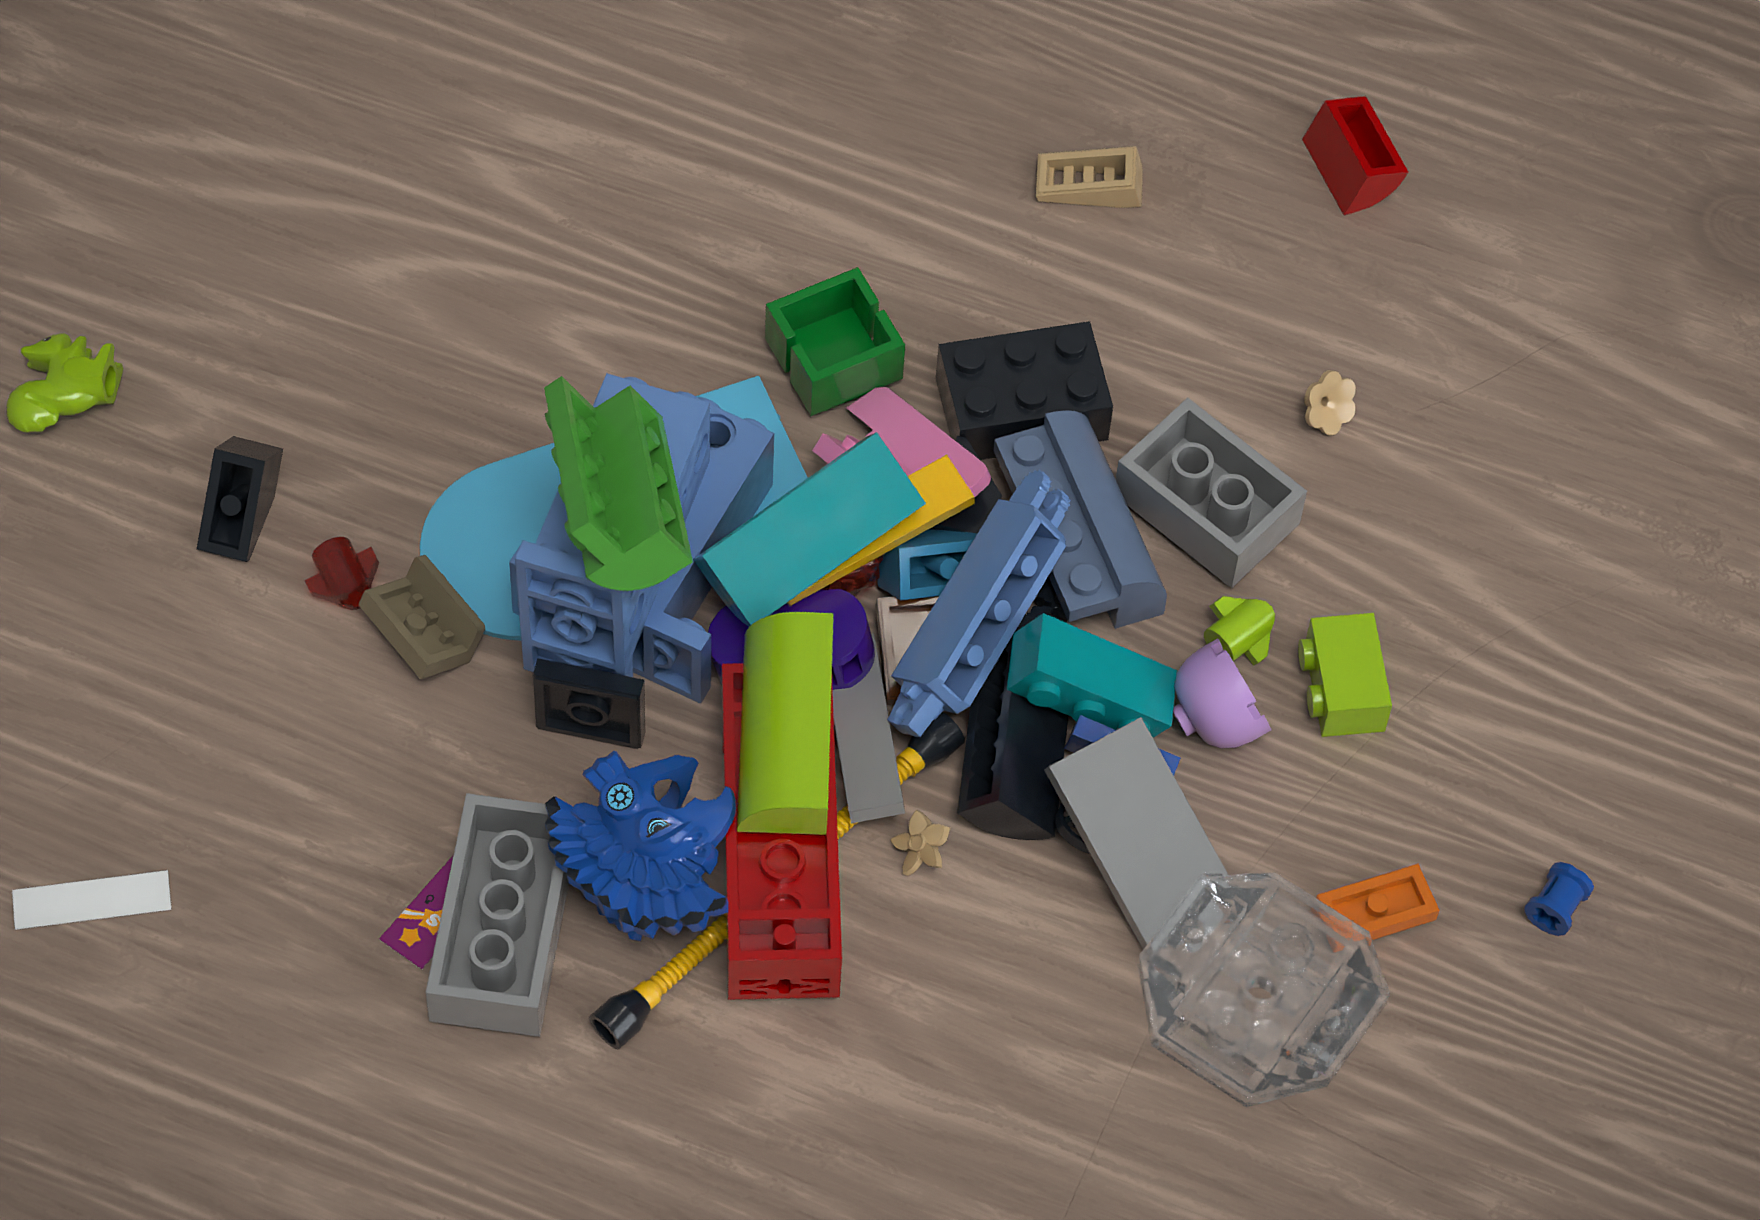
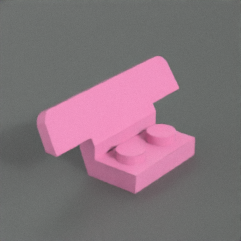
[812,387,991,498]

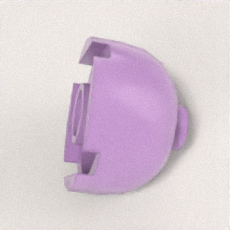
[1173,638,1271,749]

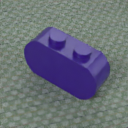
[708,589,875,690]

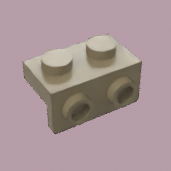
[359,555,485,679]

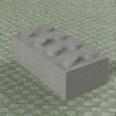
[426,793,569,1037]

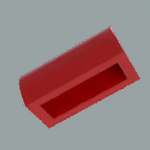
[1302,96,1409,215]

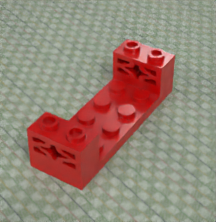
[722,663,842,1000]

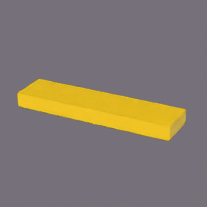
[787,454,974,607]

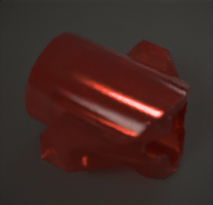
[304,536,380,610]

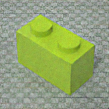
[1298,613,1392,737]

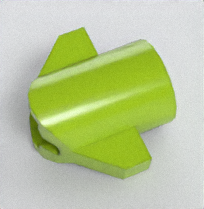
[1204,596,1275,666]

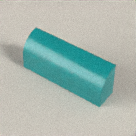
[693,432,926,627]

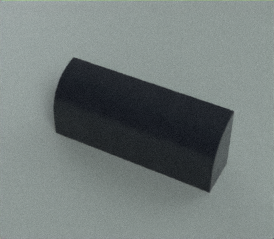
[957,614,1069,840]

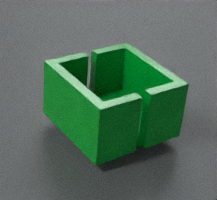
[765,267,905,416]

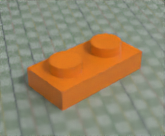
[1314,864,1440,952]

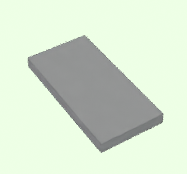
[1044,717,1248,963]

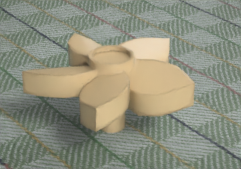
[890,810,950,876]

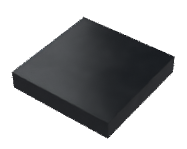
[533,658,646,749]

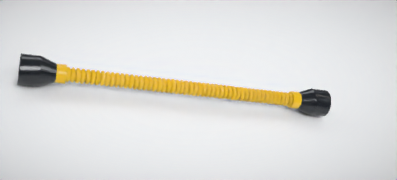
[589,712,965,1050]

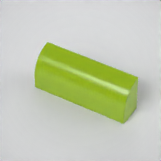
[737,612,833,835]

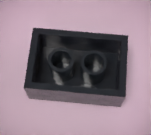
[936,321,1113,460]

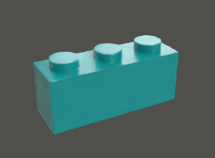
[1007,613,1177,738]

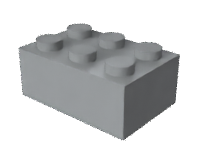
[1116,398,1307,588]

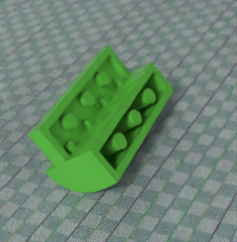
[544,376,693,591]

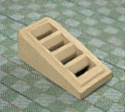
[1036,146,1143,208]

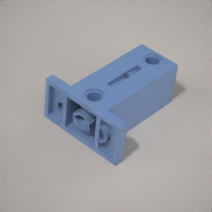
[515,373,710,677]
[509,397,774,704]

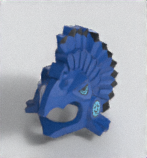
[545,751,736,941]

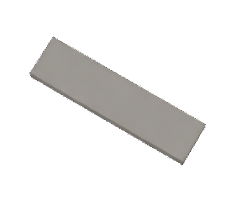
[833,633,905,823]

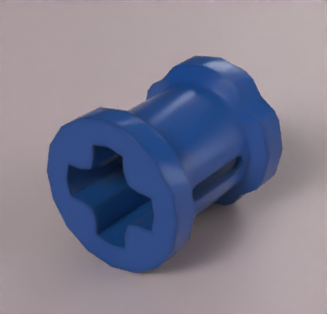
[1524,862,1594,936]

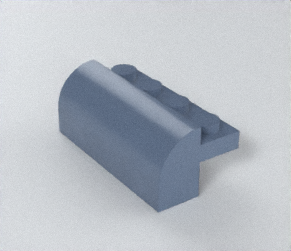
[993,411,1167,629]

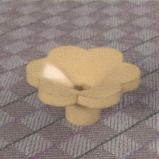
[1304,370,1356,435]

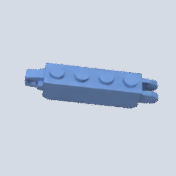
[887,469,1071,737]

